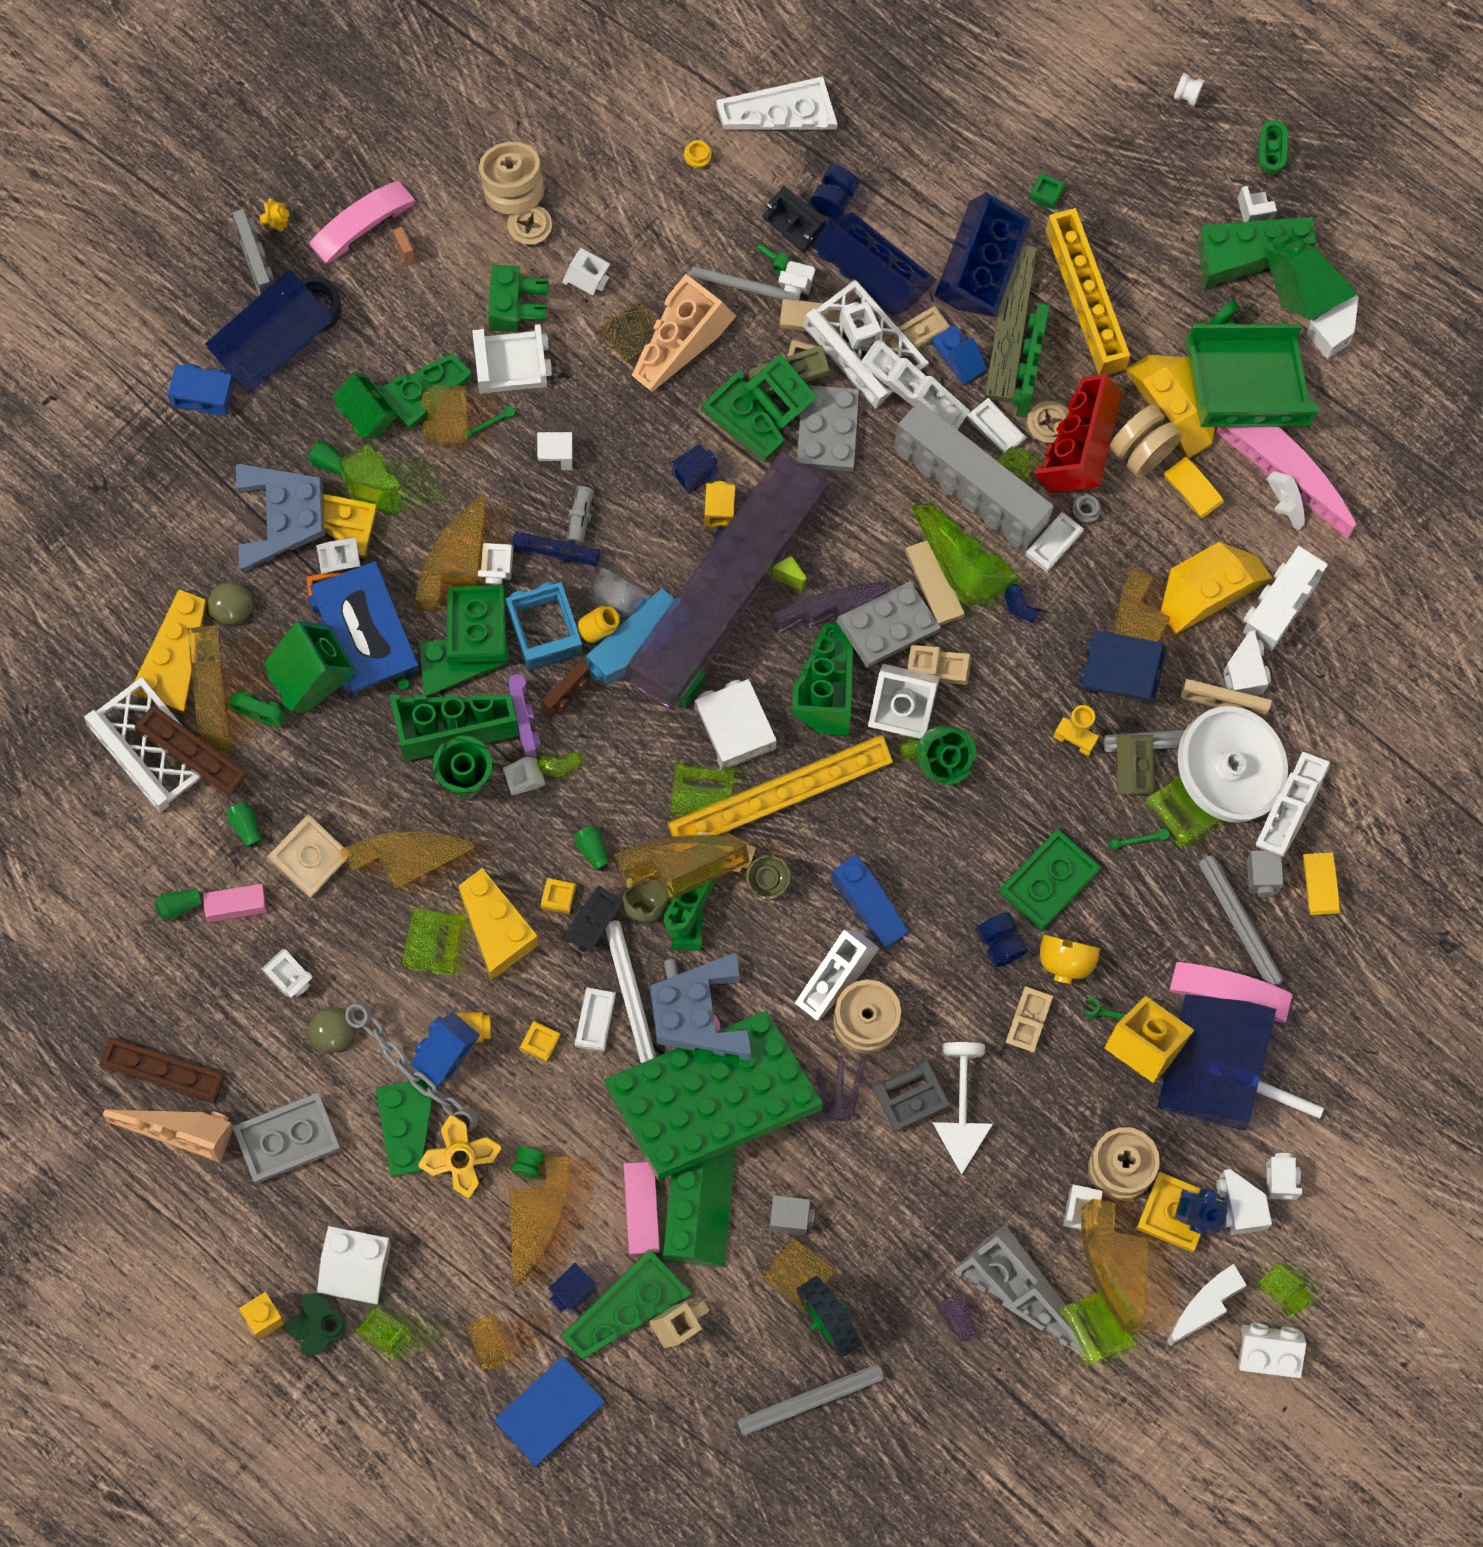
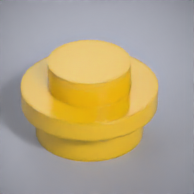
[684,140,712,168]

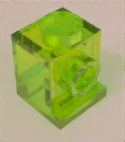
[996,446,1033,481]

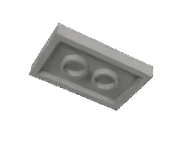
[232,209,277,310]
[796,385,859,472]
[837,581,941,668]
[232,1092,341,1184]

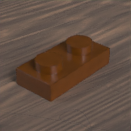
[542,660,590,718]

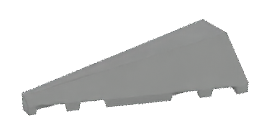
[953,1225,1100,1362]

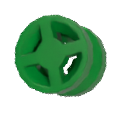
[510,1146,546,1180]

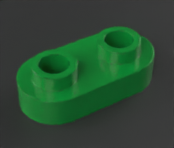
[1258,120,1288,175]
[227,691,286,728]

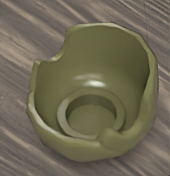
[207,582,253,625]
[746,855,791,900]
[622,879,670,922]
[307,1007,355,1054]

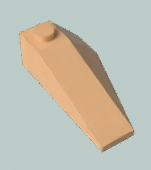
[632,274,736,392]
[103,1110,234,1163]

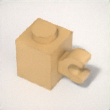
[649,1300,710,1348]

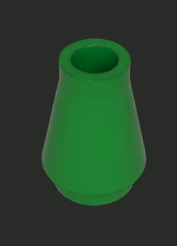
[307,440,352,478]
[226,801,262,848]
[573,825,611,871]
[154,888,201,921]

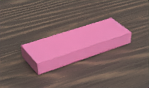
[624,1162,660,1256]

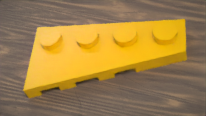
[132,589,207,715]

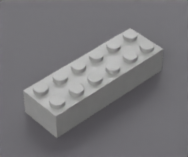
[894,401,1054,551]

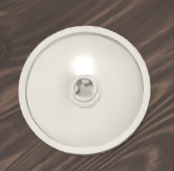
[1178,706,1288,823]

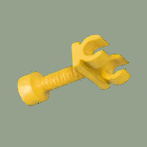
[1053,705,1099,757]

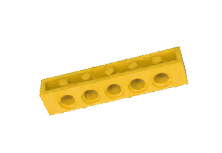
[1046,208,1130,375]

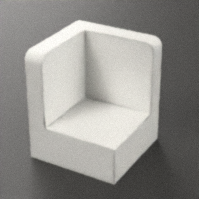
[1238,186,1277,222]
[537,432,572,470]
[1063,1185,1103,1232]

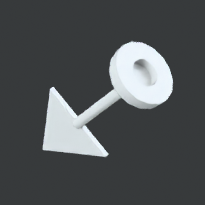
[932,1042,993,1175]

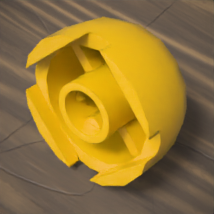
[1039,935,1101,984]

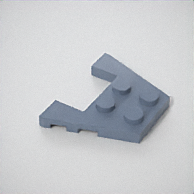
[236,464,325,573]
[650,953,751,1060]

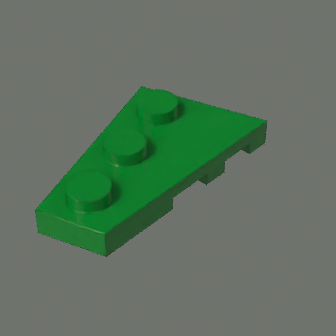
[375,1079,432,1178]

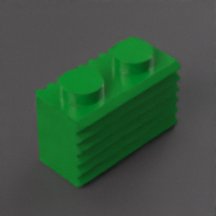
[332,373,399,439]

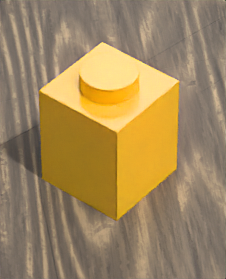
[704,481,735,528]
[239,1292,285,1341]

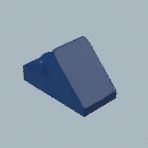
[931,325,987,386]

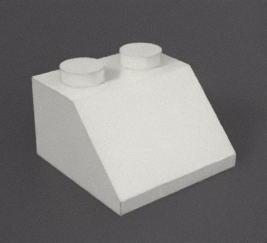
[868,664,940,739]
[317,1226,391,1305]

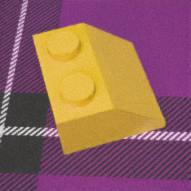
[1105,996,1194,1083]

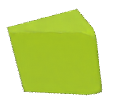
[772,556,807,591]

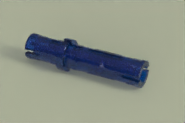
[512,531,600,567]

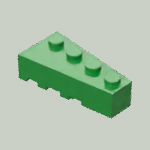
[1197,217,1316,290]
[389,695,519,762]

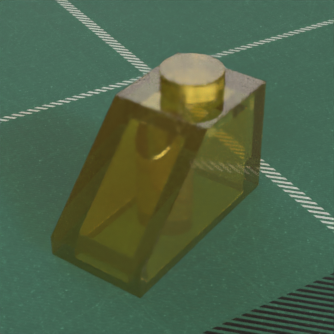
[465,1313,511,1371]

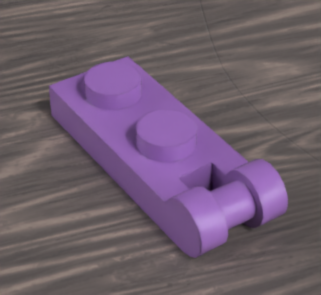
[508,674,541,759]

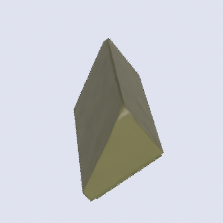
[1117,735,1154,794]

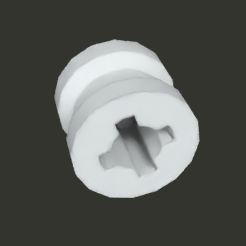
[1174,73,1204,106]

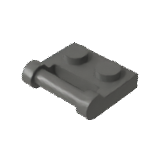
[871,1059,950,1133]

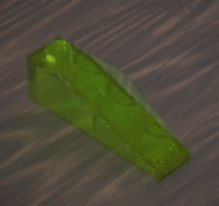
[912,504,1020,605]

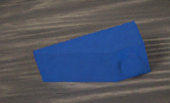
[831,854,909,950]

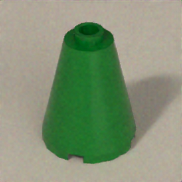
[433,735,493,800]

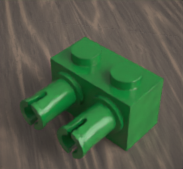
[488,265,548,332]

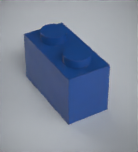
[167,363,234,417]
[410,1012,480,1087]

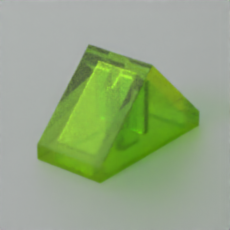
[355,1307,412,1361]

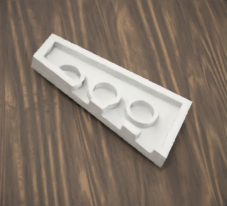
[716,77,837,130]

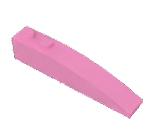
[1216,427,1357,538]

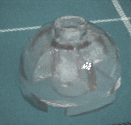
[592,568,652,620]

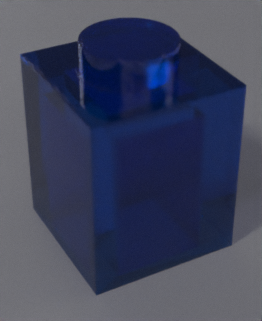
[672,444,718,494]
[548,1263,597,1315]

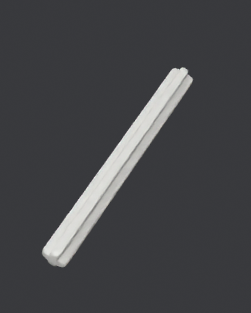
[605,920,656,1063]

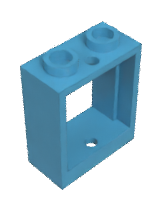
[506,582,583,671]

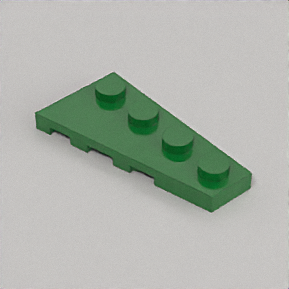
[1012,303,1049,418]
[560,1249,692,1359]

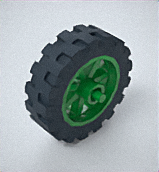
[796,1275,862,1358]

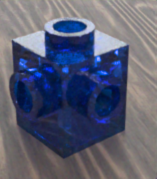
[1175,1188,1227,1235]

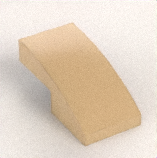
[907,645,972,685]
[1005,986,1053,1053]

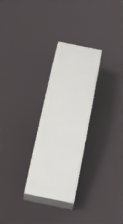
[860,340,970,430]
[1256,752,1330,857]

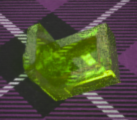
[1257,1262,1310,1318]

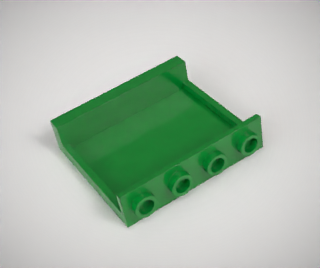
[1185,323,1318,427]

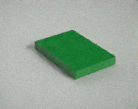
[446,585,506,663]
[998,829,1102,932]

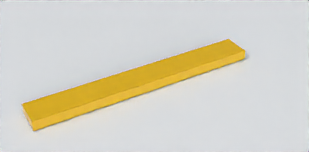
[667,735,893,851]

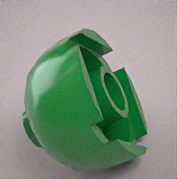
[916,725,977,785]

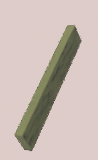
[985,243,1037,403]

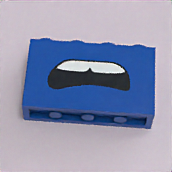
[307,561,419,698]

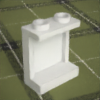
[472,324,552,394]
[694,679,777,771]

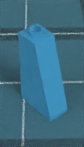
[586,588,703,685]

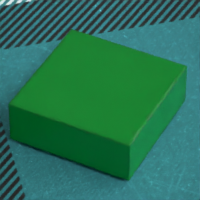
[1028,172,1066,210]

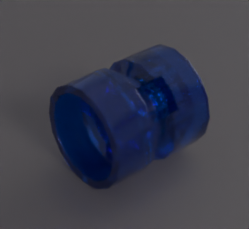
[810,165,860,219]
[976,912,1028,968]

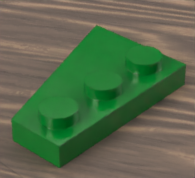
[376,354,473,431]
[701,369,784,463]
[419,638,509,697]

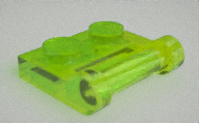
[670,762,734,816]
[1145,777,1222,849]
[402,908,466,976]
[1060,1289,1135,1366]

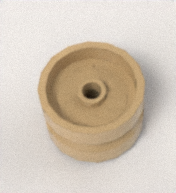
[479,142,545,214]
[1109,405,1183,478]
[833,979,902,1054]
[1088,1127,1160,1201]

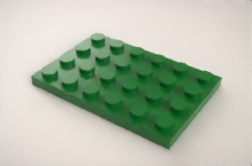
[604,1010,823,1181]

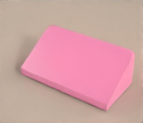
[203,884,267,923]

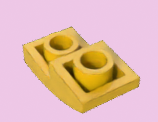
[1163,457,1224,519]
[1303,852,1340,915]

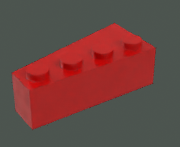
[1034,374,1122,493]

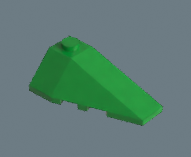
[792,623,853,735]

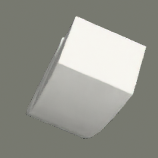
[1167,1264,1247,1346]

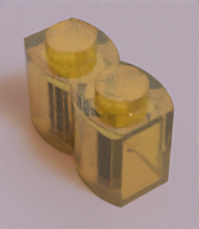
[422,385,467,445]

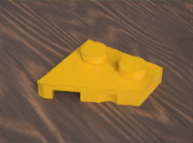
[323,494,377,559]

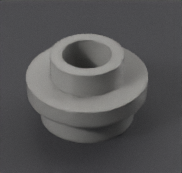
[1072,495,1101,523]

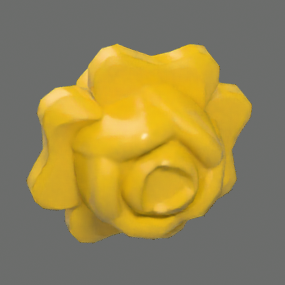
[260,198,290,232]

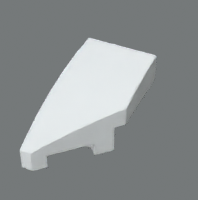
[1266,471,1305,530]

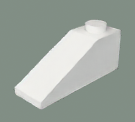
[795,930,879,1021]

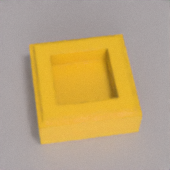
[540,878,576,915]
[520,1021,561,1062]

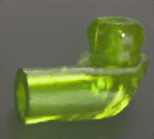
[537,750,582,778]

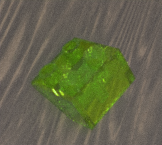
[339,444,403,515]

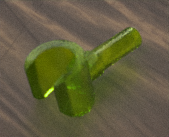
[900,736,918,759]

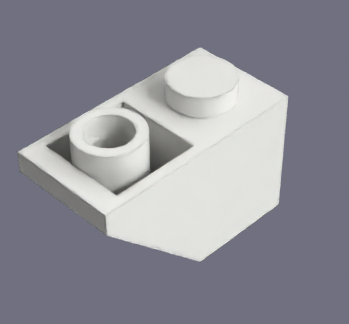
[1307,294,1359,359]
[1223,630,1271,696]
[1216,1169,1272,1236]

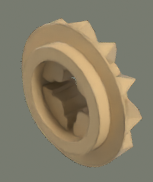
[507,205,552,247]
[1027,401,1069,445]

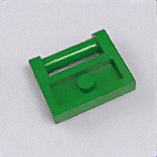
[743,353,818,430]

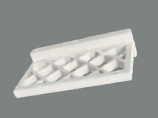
[802,280,929,409]
[84,677,201,813]

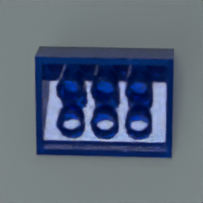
[1157,994,1276,1131]

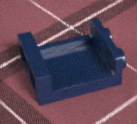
[1079,630,1167,706]

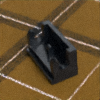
[763,185,826,253]
[561,885,623,952]

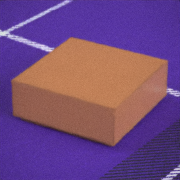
[393,227,415,266]

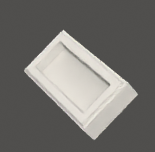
[966,398,1027,458]
[1025,512,1084,573]
[575,987,616,1052]

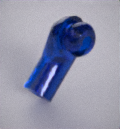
[1004,584,1039,623]

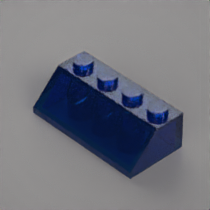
[934,192,1031,316]
[811,212,936,315]
[205,269,335,393]

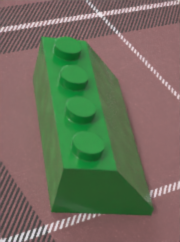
[663,1147,736,1268]

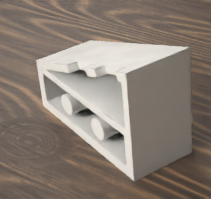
[1243,546,1328,651]

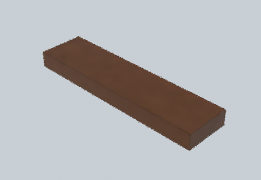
[135,705,247,798]
[99,1037,225,1104]

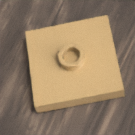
[266,814,352,898]

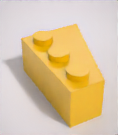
[459,868,538,981]

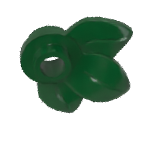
[284,1293,347,1356]

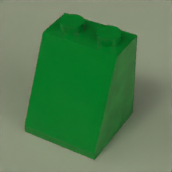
[1264,235,1357,320]
[264,621,357,713]

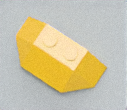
[1125,354,1215,459]
[1160,542,1273,635]

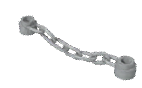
[345,1002,478,1134]

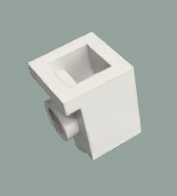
[562,248,610,295]
[839,301,882,351]
[316,538,360,574]
[1266,1153,1302,1200]

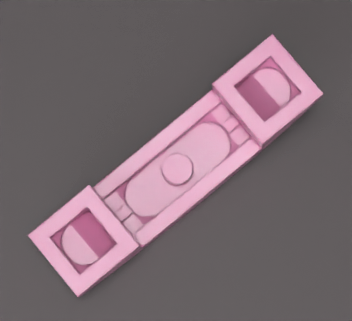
[309,181,416,265]
[1169,962,1292,1023]

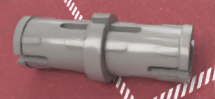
[566,486,594,546]

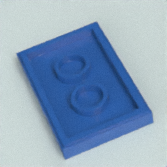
[494,1356,605,1467]

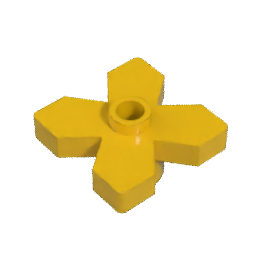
[418,1114,501,1198]

